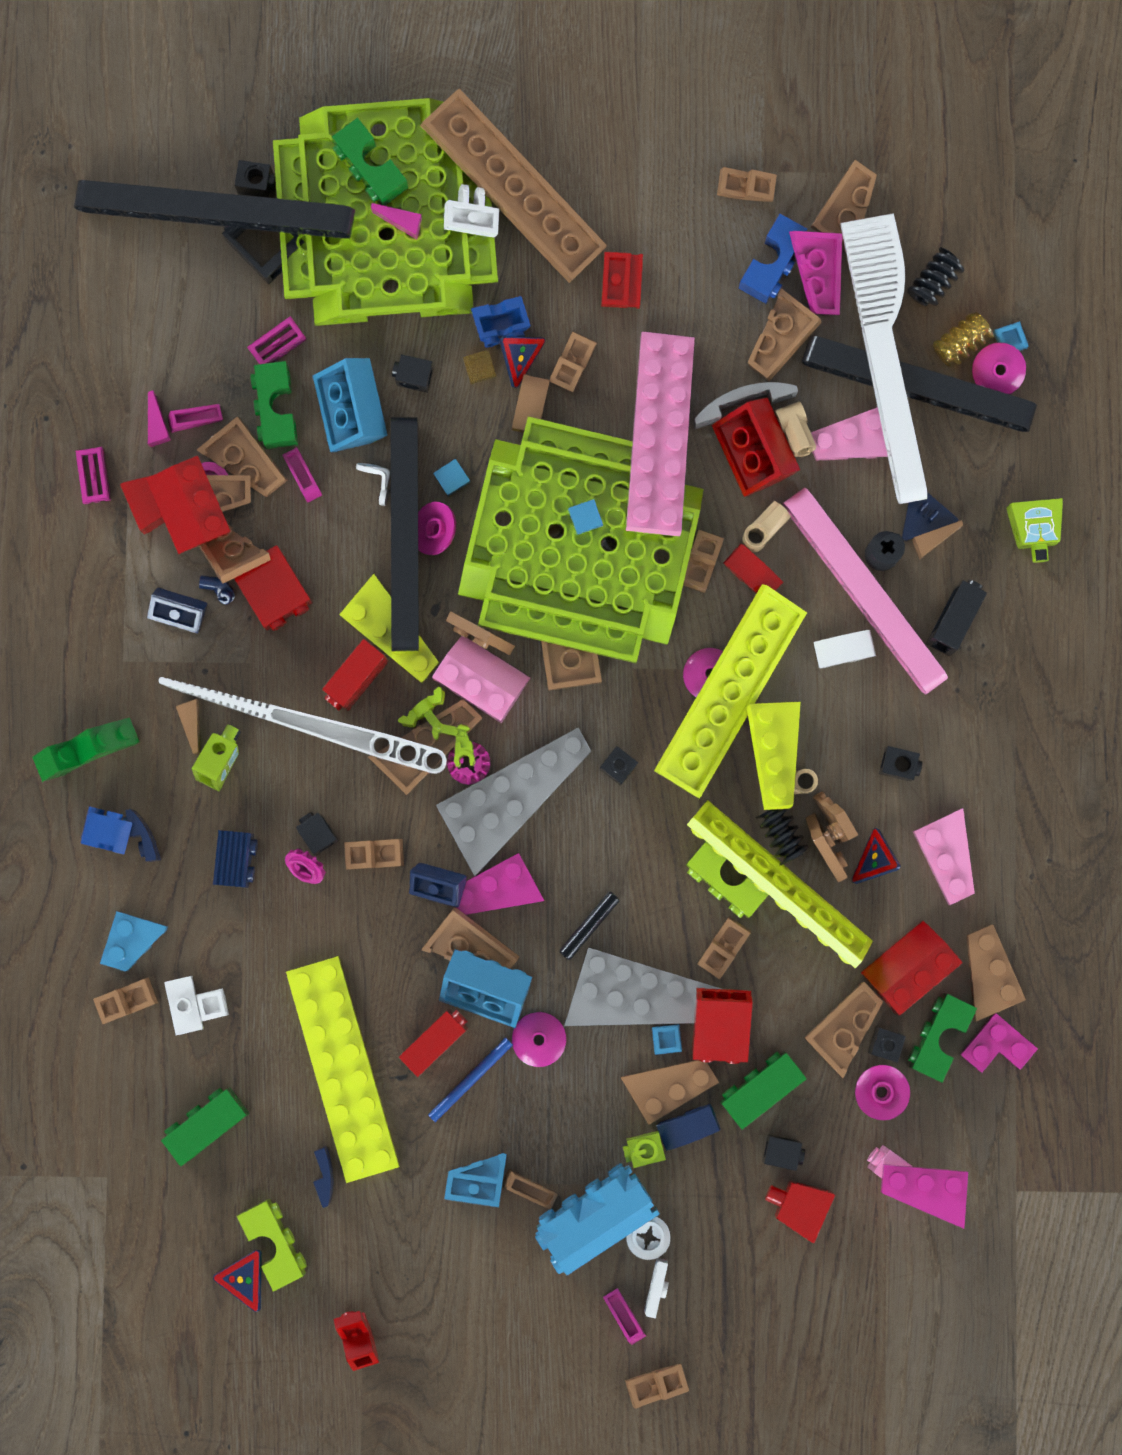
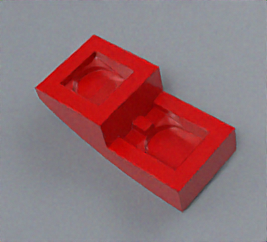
[723,544,783,594]

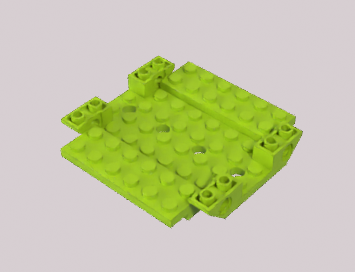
[273,98,498,326]
[458,416,704,663]

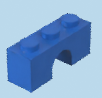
[738,214,808,304]

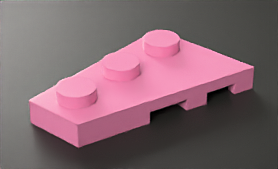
[811,407,888,461]
[913,808,975,905]

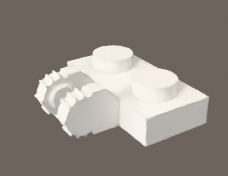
[444,184,499,238]

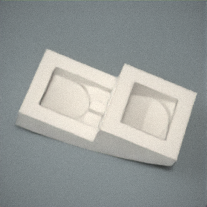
[814,630,876,668]

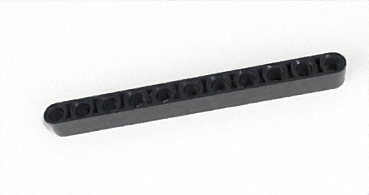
[74,180,355,239]

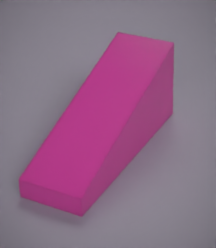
[371,203,422,240]
[148,390,171,447]
[167,404,223,433]
[283,447,322,503]
[603,1288,646,1345]

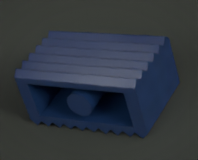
[213,830,258,888]

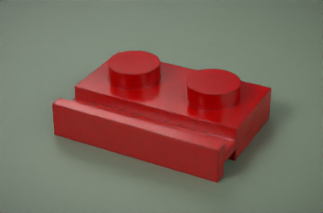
[601,252,643,309]

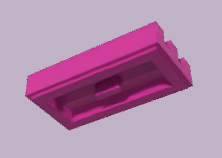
[247,316,307,364]
[76,447,111,505]

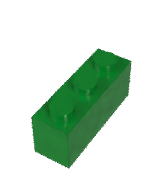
[720,1051,807,1130]
[161,1087,250,1167]

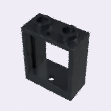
[222,227,305,285]
[926,580,987,656]

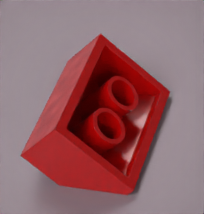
[711,398,800,497]
[146,455,231,554]
[860,921,963,1016]

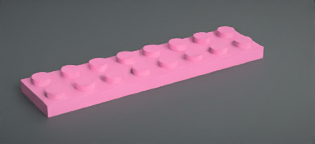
[626,332,695,536]

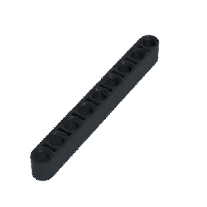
[802,336,1037,432]
[391,417,419,651]

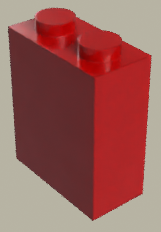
[234,545,313,631]
[322,639,389,711]
[692,988,753,1064]
[399,1009,468,1077]

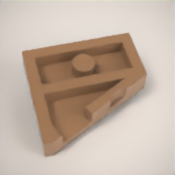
[446,611,515,655]
[805,813,848,883]

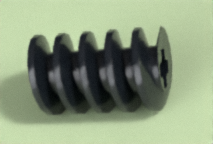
[907,247,964,306]
[865,531,905,571]
[755,809,809,866]

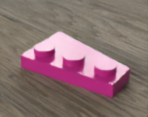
[789,231,842,315]
[456,853,544,915]
[881,1164,968,1229]

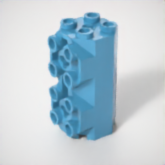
[535,1163,660,1275]

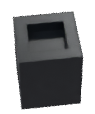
[234,160,276,198]
[392,354,434,393]
[600,746,638,786]
[879,746,923,781]
[296,812,339,855]
[868,1027,906,1063]
[762,1135,805,1171]

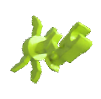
[398,687,476,767]

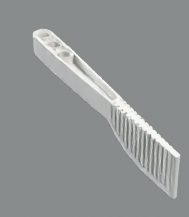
[841,213,927,504]
[159,677,447,774]

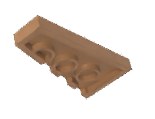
[368,699,483,795]

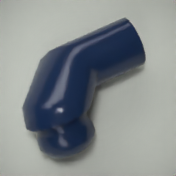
[199,575,235,605]

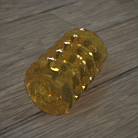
[933,312,994,367]

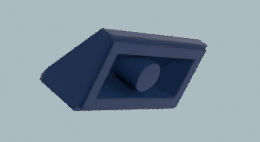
[147,588,208,634]
[409,863,467,908]

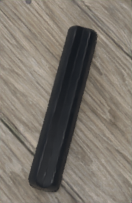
[559,892,620,960]

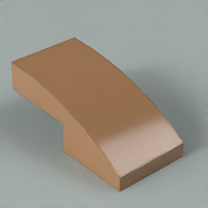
[717,167,777,202]
[549,331,597,392]
[512,375,550,433]
[683,530,724,593]
[344,839,404,870]
[698,916,751,979]
[93,978,158,1024]
[625,1364,689,1408]

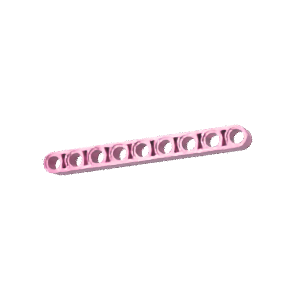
[782,488,948,695]

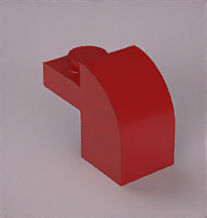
[333,1311,379,1371]

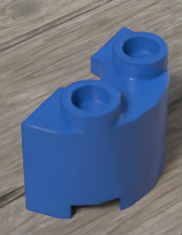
[471,296,531,348]
[80,806,133,854]

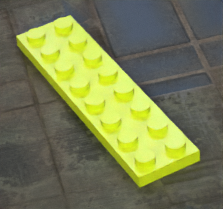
[654,584,807,799]
[687,800,873,968]
[286,956,400,1183]

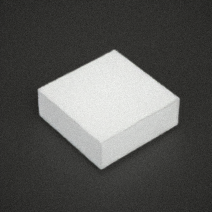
[195,988,229,1022]

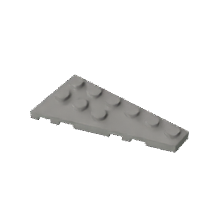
[436,728,591,876]
[564,948,721,1026]

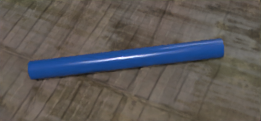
[428,1037,513,1122]

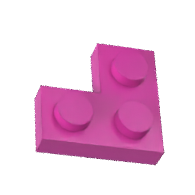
[960,1013,1038,1073]

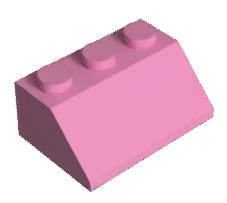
[432,636,530,723]

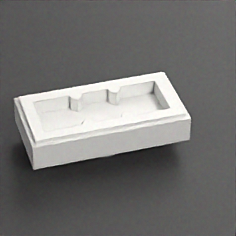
[164,976,204,1035]
[644,1258,669,1318]

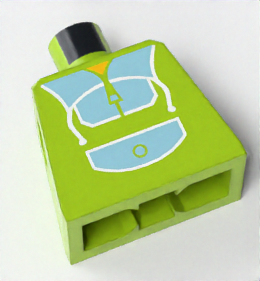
[1007,498,1063,563]
[192,725,241,791]

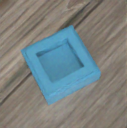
[993,321,1029,351]
[433,459,470,497]
[568,499,603,535]
[652,1024,682,1055]

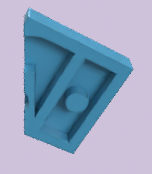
[100,911,168,971]
[444,1153,507,1208]

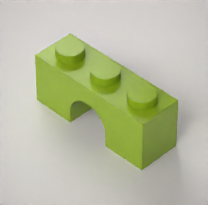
[686,841,769,918]
[237,1199,307,1292]

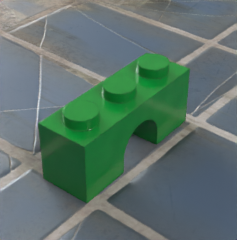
[332,117,408,206]
[250,361,298,449]
[908,993,977,1083]

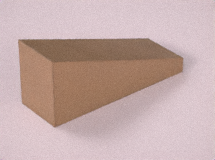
[912,520,963,560]
[176,699,200,755]
[502,1169,558,1209]

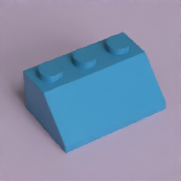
[313,358,388,452]
[439,949,532,1028]

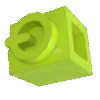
[623,1131,666,1168]

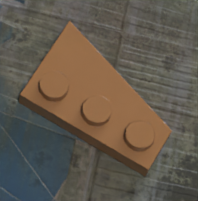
[810,160,877,252]
[748,288,822,382]
[197,417,288,497]
[207,475,251,512]
[199,525,271,584]
[813,792,858,843]
[421,907,519,969]
[966,925,1026,1021]
[804,982,883,1078]
[621,1060,719,1125]

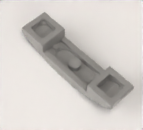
[693,382,798,429]

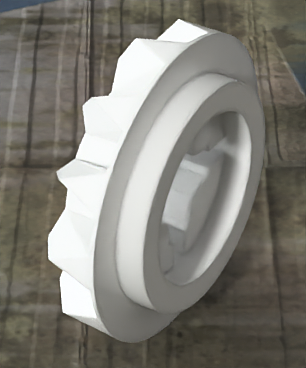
[626,1217,670,1260]

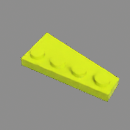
[339,574,439,684]
[747,702,801,810]

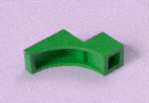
[32,717,140,782]

